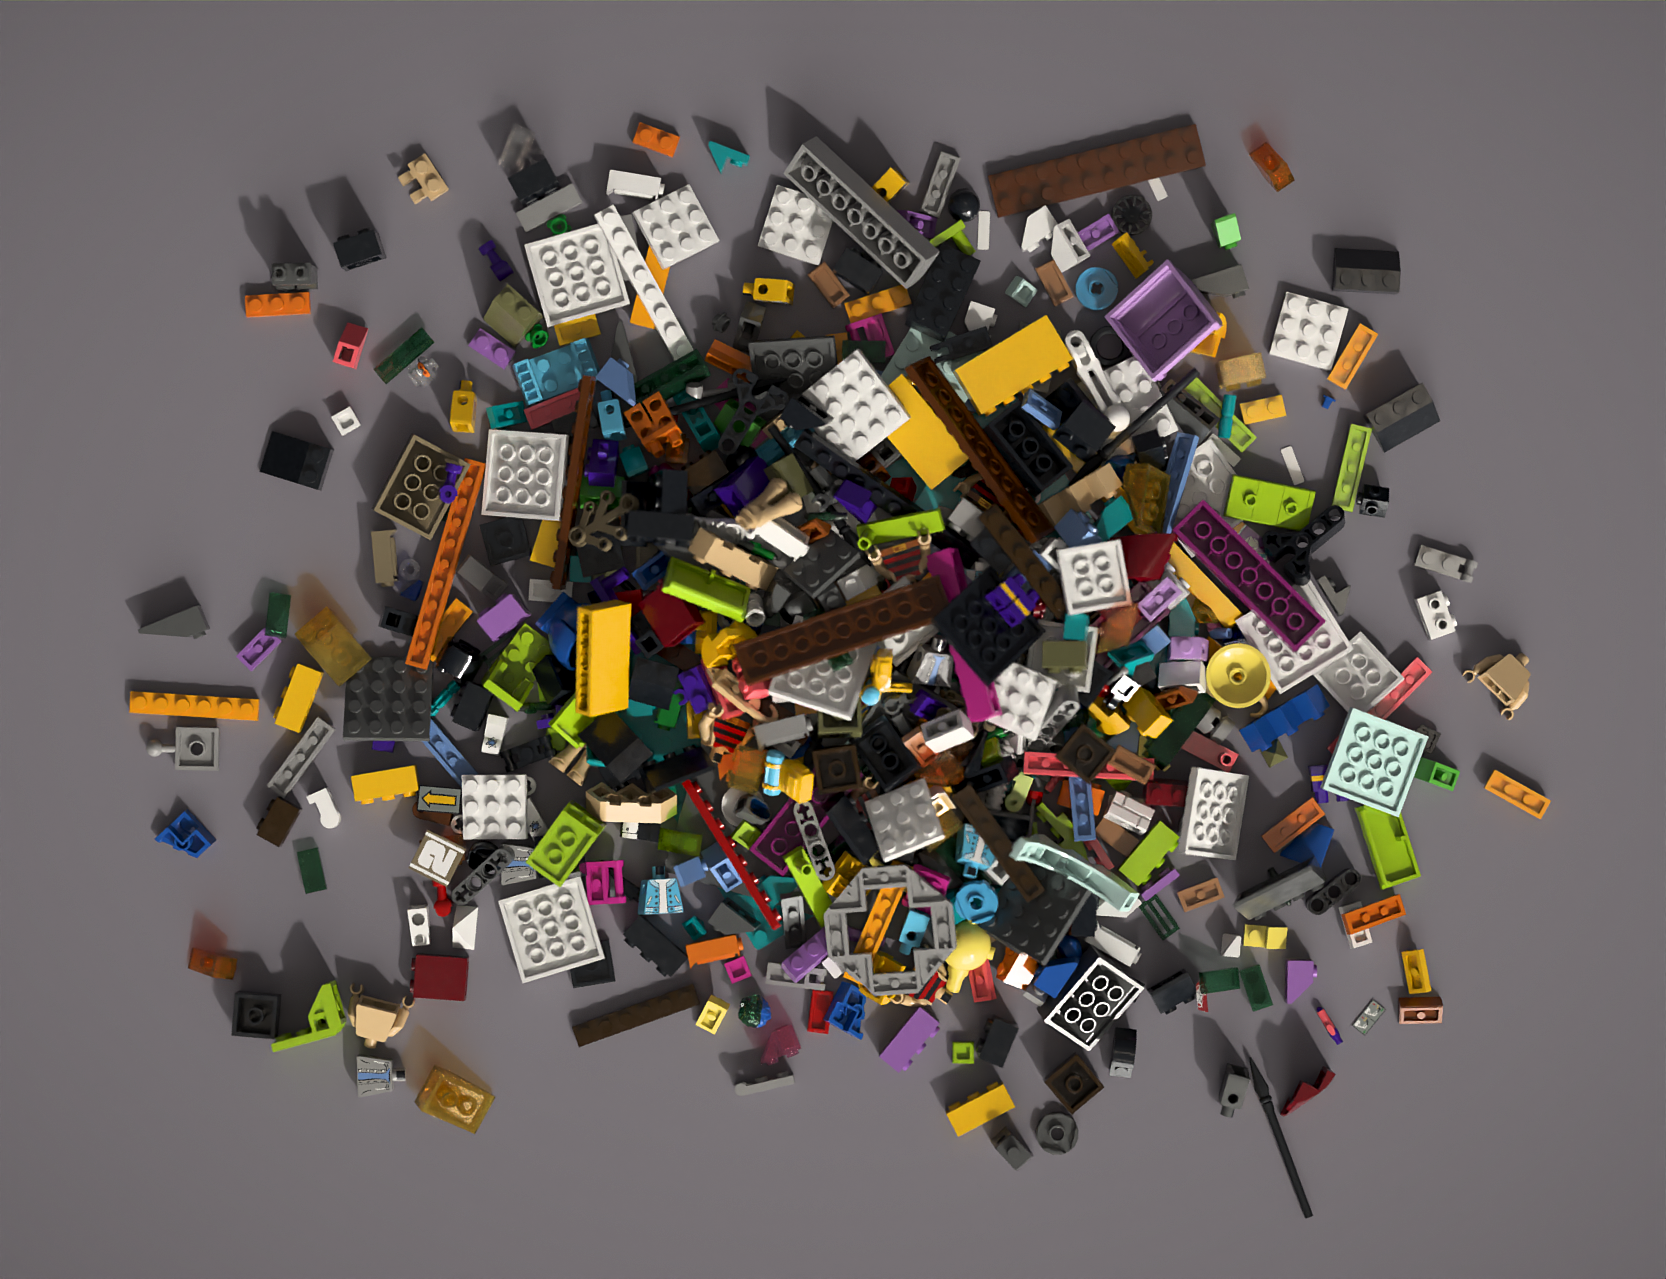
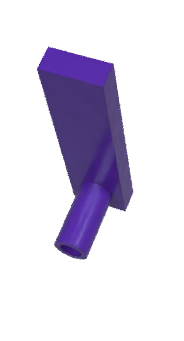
[590,567,642,655]

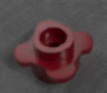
[1030,598,1046,619]

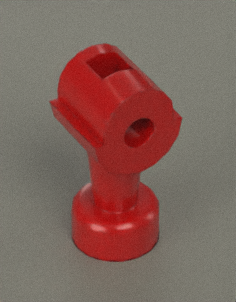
[432,880,453,917]

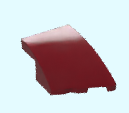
[1110,533,1178,583]
[1280,1066,1336,1117]

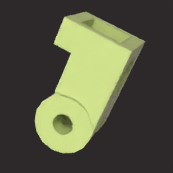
[1003,770,1034,812]

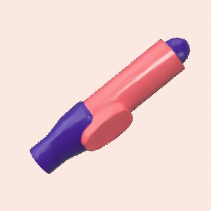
[1317,1007,1343,1045]

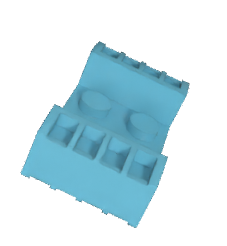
[512,338,600,406]

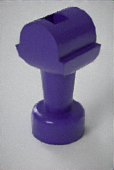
[478,240,514,282]
[437,462,463,503]

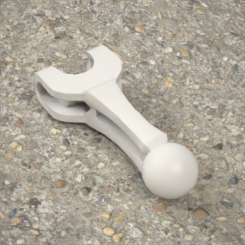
[1065,330,1130,432]

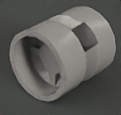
[1195,705,1236,745]

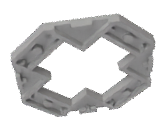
[824,864,957,996]

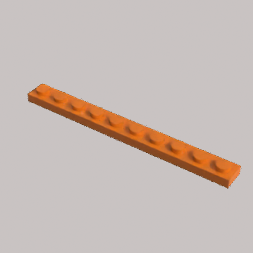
[405,458,486,670]

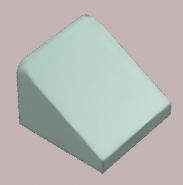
[1005,276,1038,307]

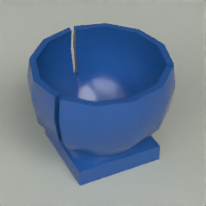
[535,592,591,671]

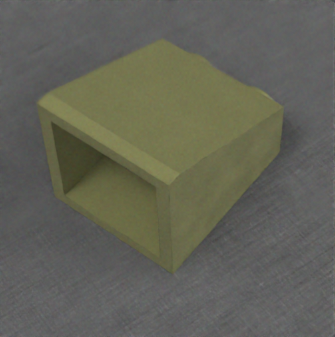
[483,284,543,348]

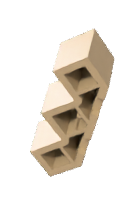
[1038,463,1123,530]
[688,528,778,591]
[586,782,677,823]

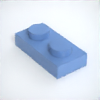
[1021,389,1062,431]

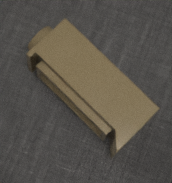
[371,530,399,587]

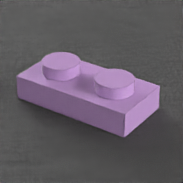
[1136,576,1183,622]

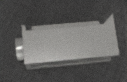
[754,714,813,751]

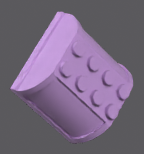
[1105,259,1223,381]

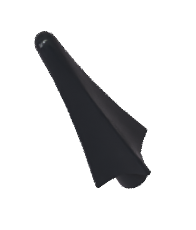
[960,729,989,778]
[600,860,640,903]

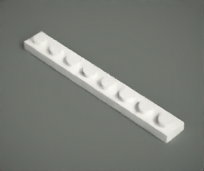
[594,205,696,366]

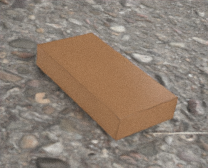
[1035,259,1074,307]
[807,261,850,309]
[1108,744,1156,785]
[1095,817,1140,857]

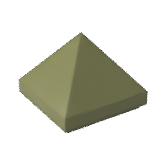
[1259,739,1288,768]

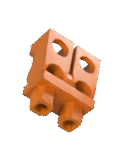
[624,391,683,458]

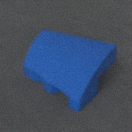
[155,809,216,858]
[1280,823,1334,867]
[823,981,866,1040]

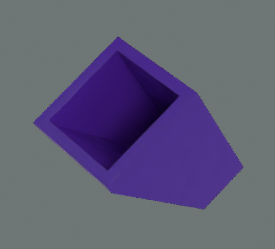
[713,456,770,519]

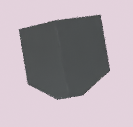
[778,591,821,625]

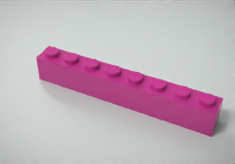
[926,548,1003,722]

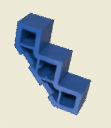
[1239,684,1330,752]

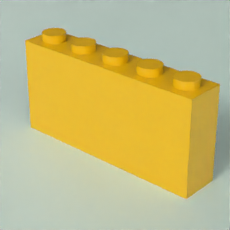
[953,315,1073,417]
[887,374,969,490]
[575,600,631,717]

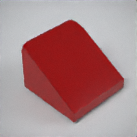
[890,477,917,502]

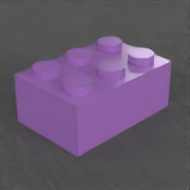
[477,594,532,641]

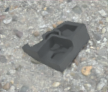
[762,579,791,622]

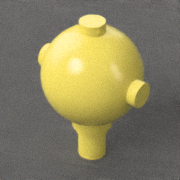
[945,919,996,993]

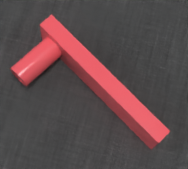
[1158,720,1239,772]

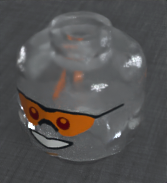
[406,356,439,388]

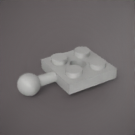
[146,727,220,771]

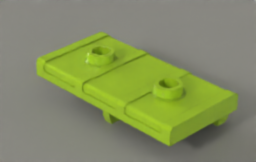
[1223,474,1316,531]
[662,557,751,623]
[548,681,631,749]
[1355,805,1421,890]

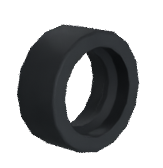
[1089,326,1130,367]

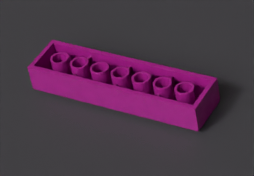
[1172,500,1326,653]

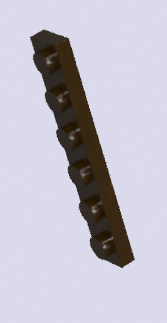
[977,504,1067,619]
[952,784,1045,903]
[572,984,700,1047]

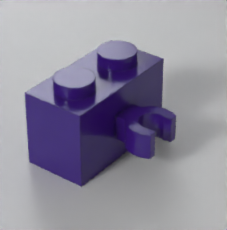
[585,439,619,487]
[674,663,717,714]

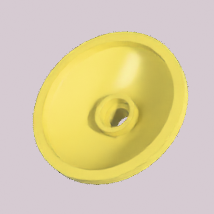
[1206,643,1271,708]

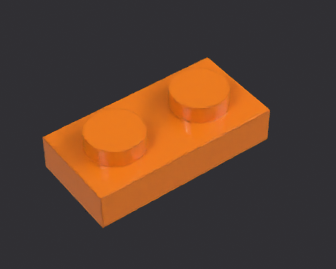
[633,122,680,158]

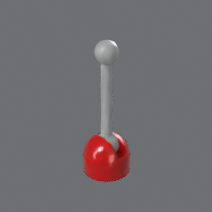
[1098,666,1129,697]
[1025,790,1043,838]

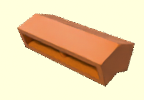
[704,339,752,383]

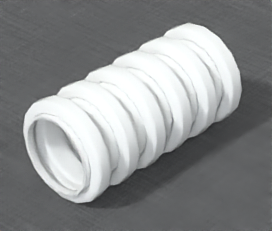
[745,593,765,627]

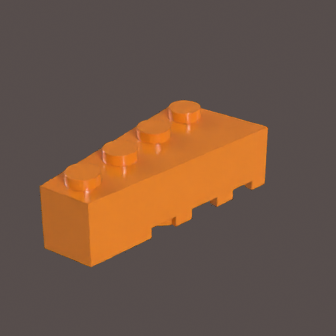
[996,946,1038,990]

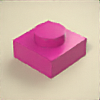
[724,955,752,984]

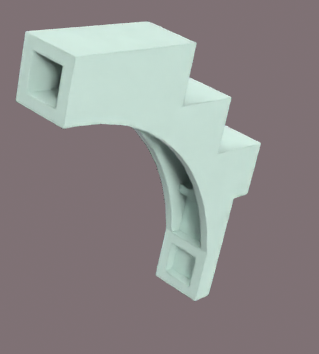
[1010,834,1140,911]

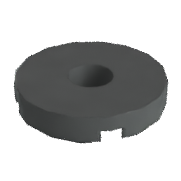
[1036,1112,1079,1155]

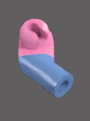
[1206,617,1232,639]

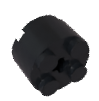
[435,637,486,684]

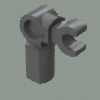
[810,465,840,512]
[882,692,916,737]

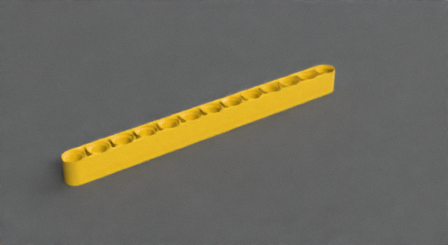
[1042,425,1244,629]

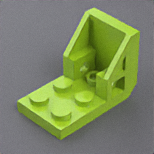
[481,622,553,712]
[525,799,607,887]
[271,980,347,1052]

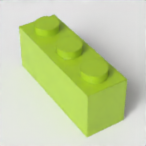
[1117,820,1180,886]

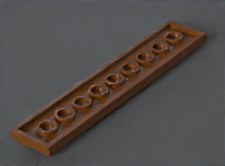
[988,124,1206,218]
[905,356,1055,545]
[733,575,949,687]

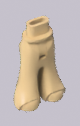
[736,477,803,530]
[549,744,591,787]

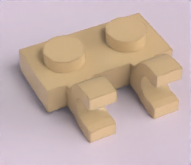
[398,153,449,204]

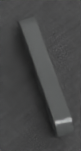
[451,845,515,905]

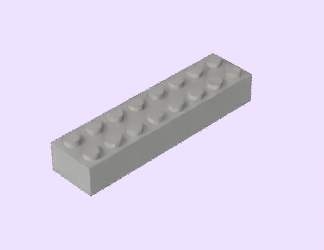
[783,136,940,289]

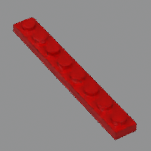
[682,779,782,930]

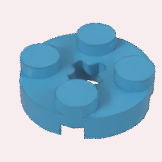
[1075,267,1118,311]
[955,880,999,923]

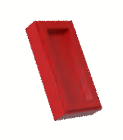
[807,989,834,1034]

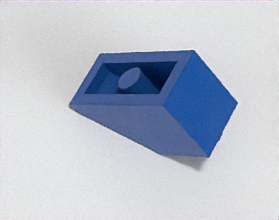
[1033,956,1080,998]

